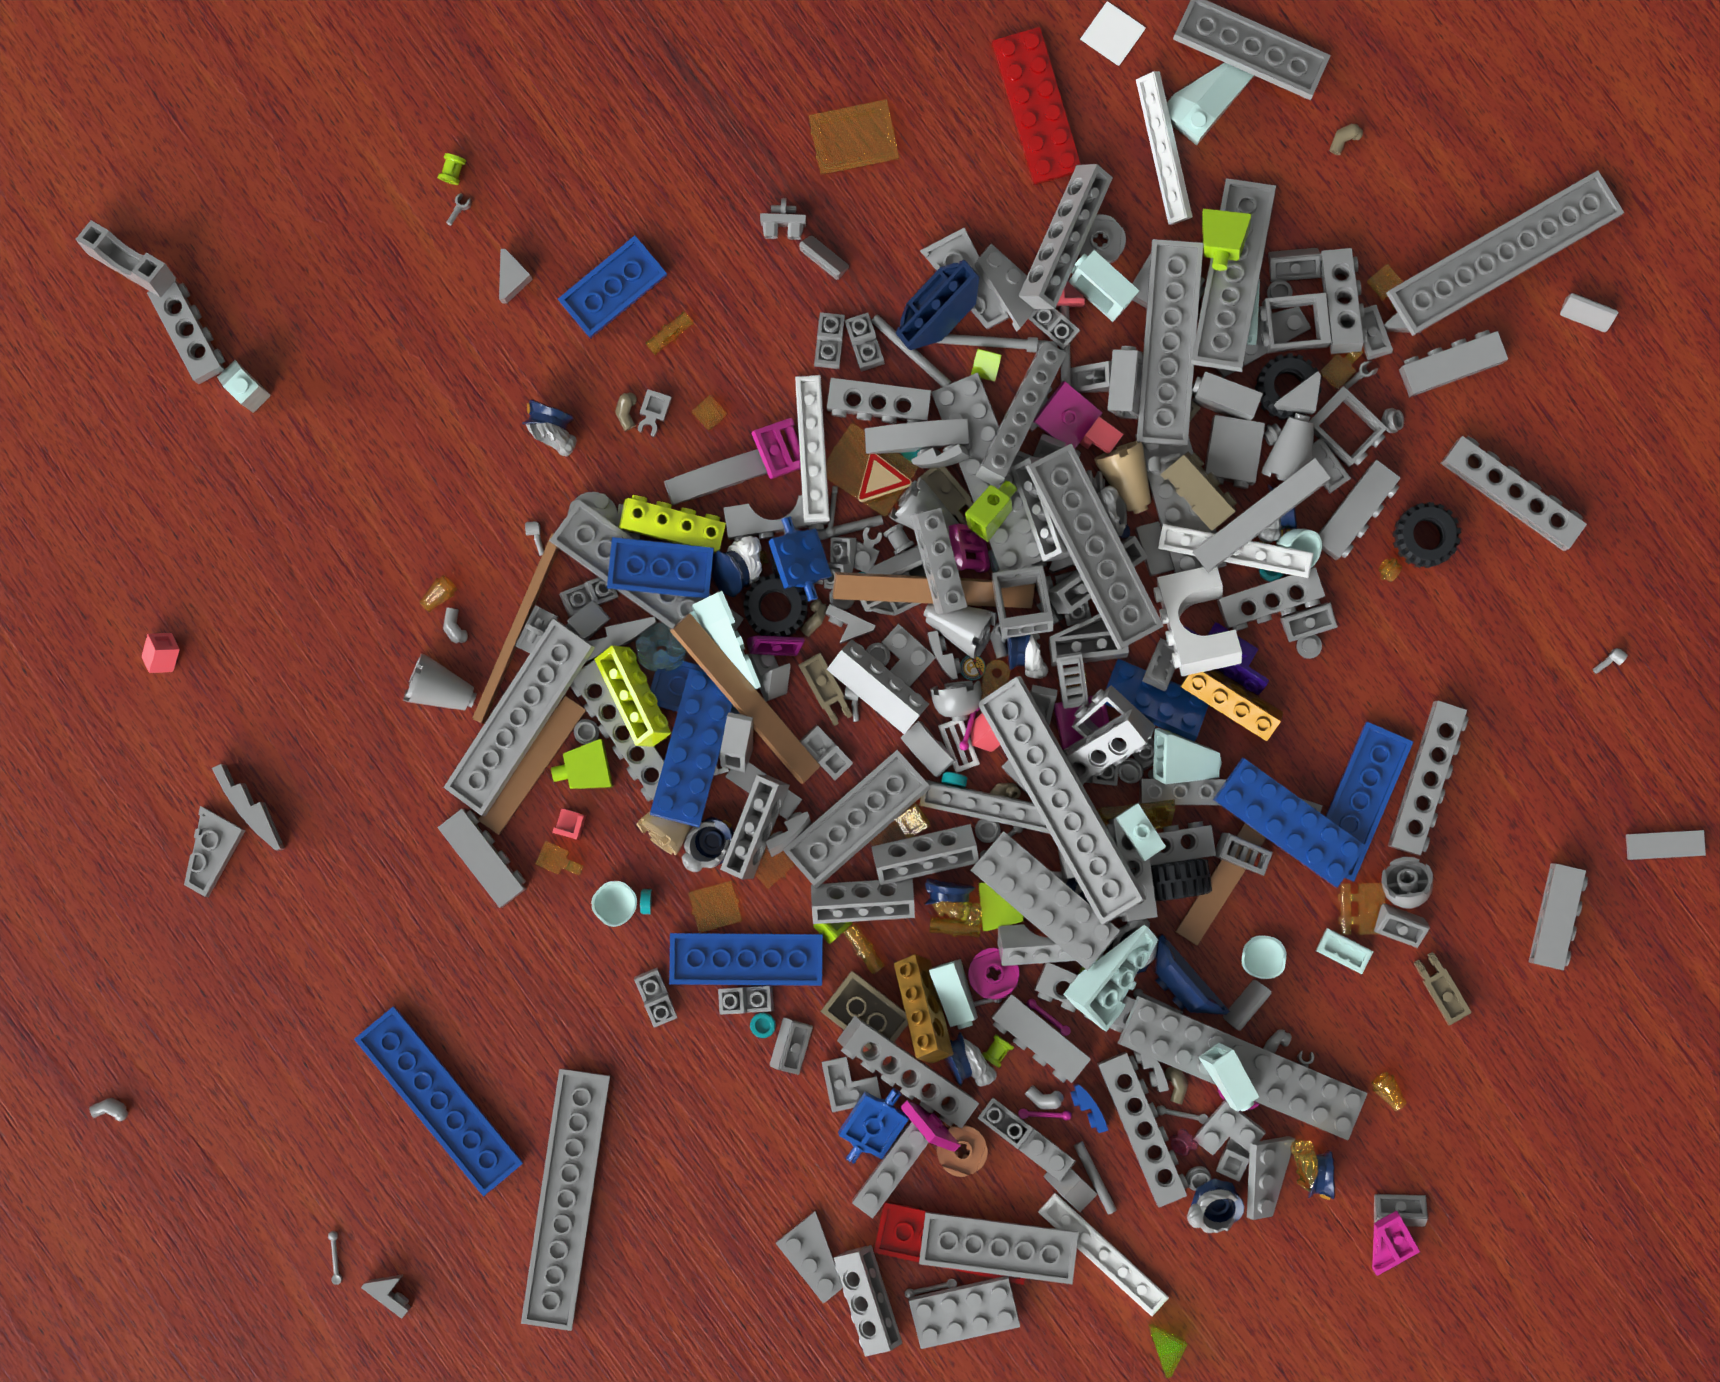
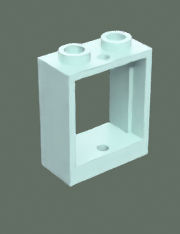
[1068,250,1139,322]

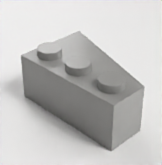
[1048,614,1129,667]

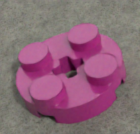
[968,948,1019,1000]

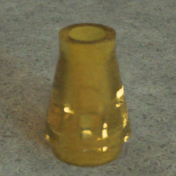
[419,575,457,612]
[1371,1072,1407,1111]

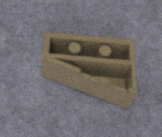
[1160,451,1237,531]

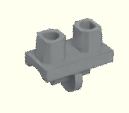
[760,198,806,240]
[515,605,558,653]

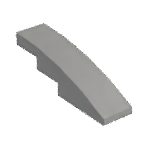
[865,419,969,454]
[664,449,768,506]
[585,616,658,663]
[212,764,285,851]

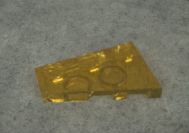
[1096,799,1175,828]

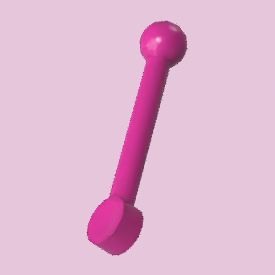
[959,708,980,751]
[1027,999,1071,1036]
[1018,1108,1072,1121]

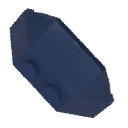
[896,260,980,350]
[1154,933,1230,1015]

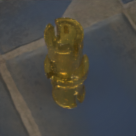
[645,311,694,355]
[929,916,981,938]
[843,924,885,974]

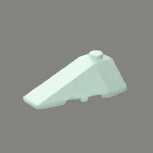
[1167,63,1254,146]
[690,591,761,690]
[1064,925,1158,1032]

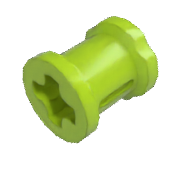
[437,153,466,185]
[982,1034,1014,1068]

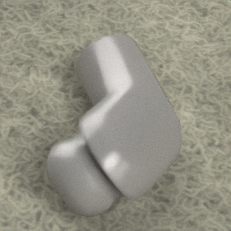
[89,1098,128,1121]

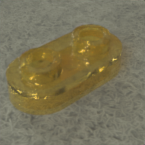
[981,660,1010,699]

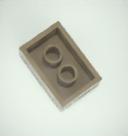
[820,970,908,1050]

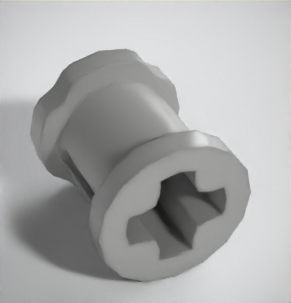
[883,523,915,556]

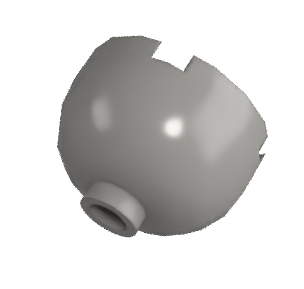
[930,681,982,722]
[1382,857,1433,909]

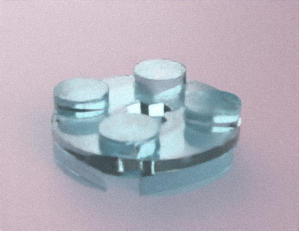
[636,623,686,671]

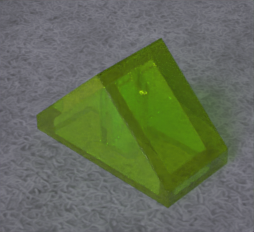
[1148,1324,1188,1378]

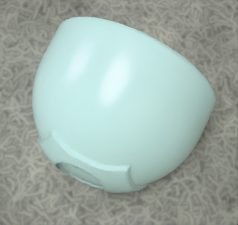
[1276,529,1322,568]
[591,881,637,927]
[1242,935,1286,979]

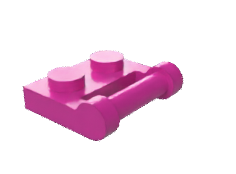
[751,418,801,479]
[948,524,990,573]

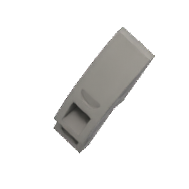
[978,1098,1076,1182]

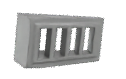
[1056,652,1089,708]
[1215,833,1273,876]

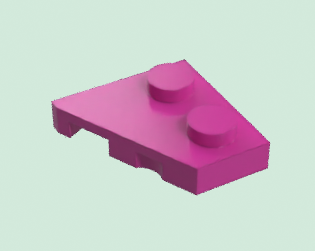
[1372,1210,1420,1276]

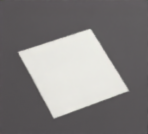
[1080,1,1146,66]

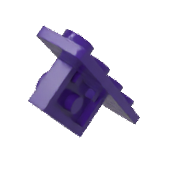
[1183,622,1269,695]

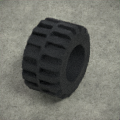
[1255,353,1322,420]
[1393,502,1461,568]
[743,574,808,637]
[1151,858,1213,901]

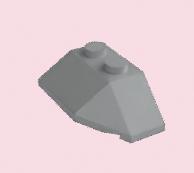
[860,545,926,616]

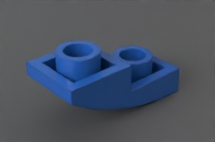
[1070,1083,1108,1133]

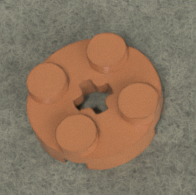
[937,1125,988,1177]

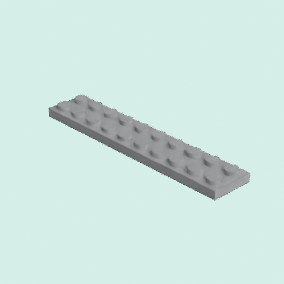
[1386,170,1624,336]
[978,676,1147,925]
[1118,996,1368,1140]
[521,1068,611,1331]

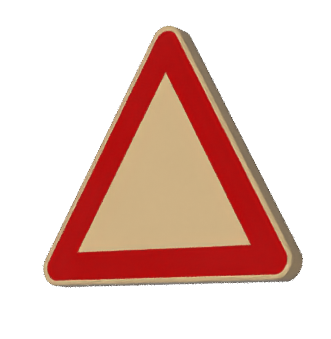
[858,454,912,502]

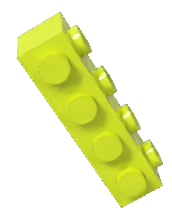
[618,495,726,554]
[594,645,671,747]

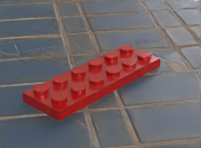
[992,27,1081,185]
[874,1201,1025,1285]

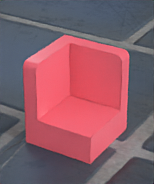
[1056,282,1085,308]
[1080,417,1123,454]
[142,633,180,673]
[970,713,1000,752]
[553,808,587,840]

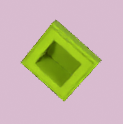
[971,349,1002,382]
[813,922,853,944]

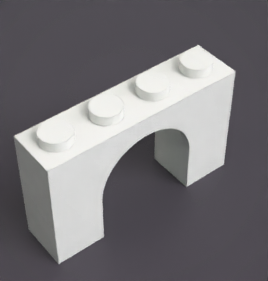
[1153,567,1242,676]

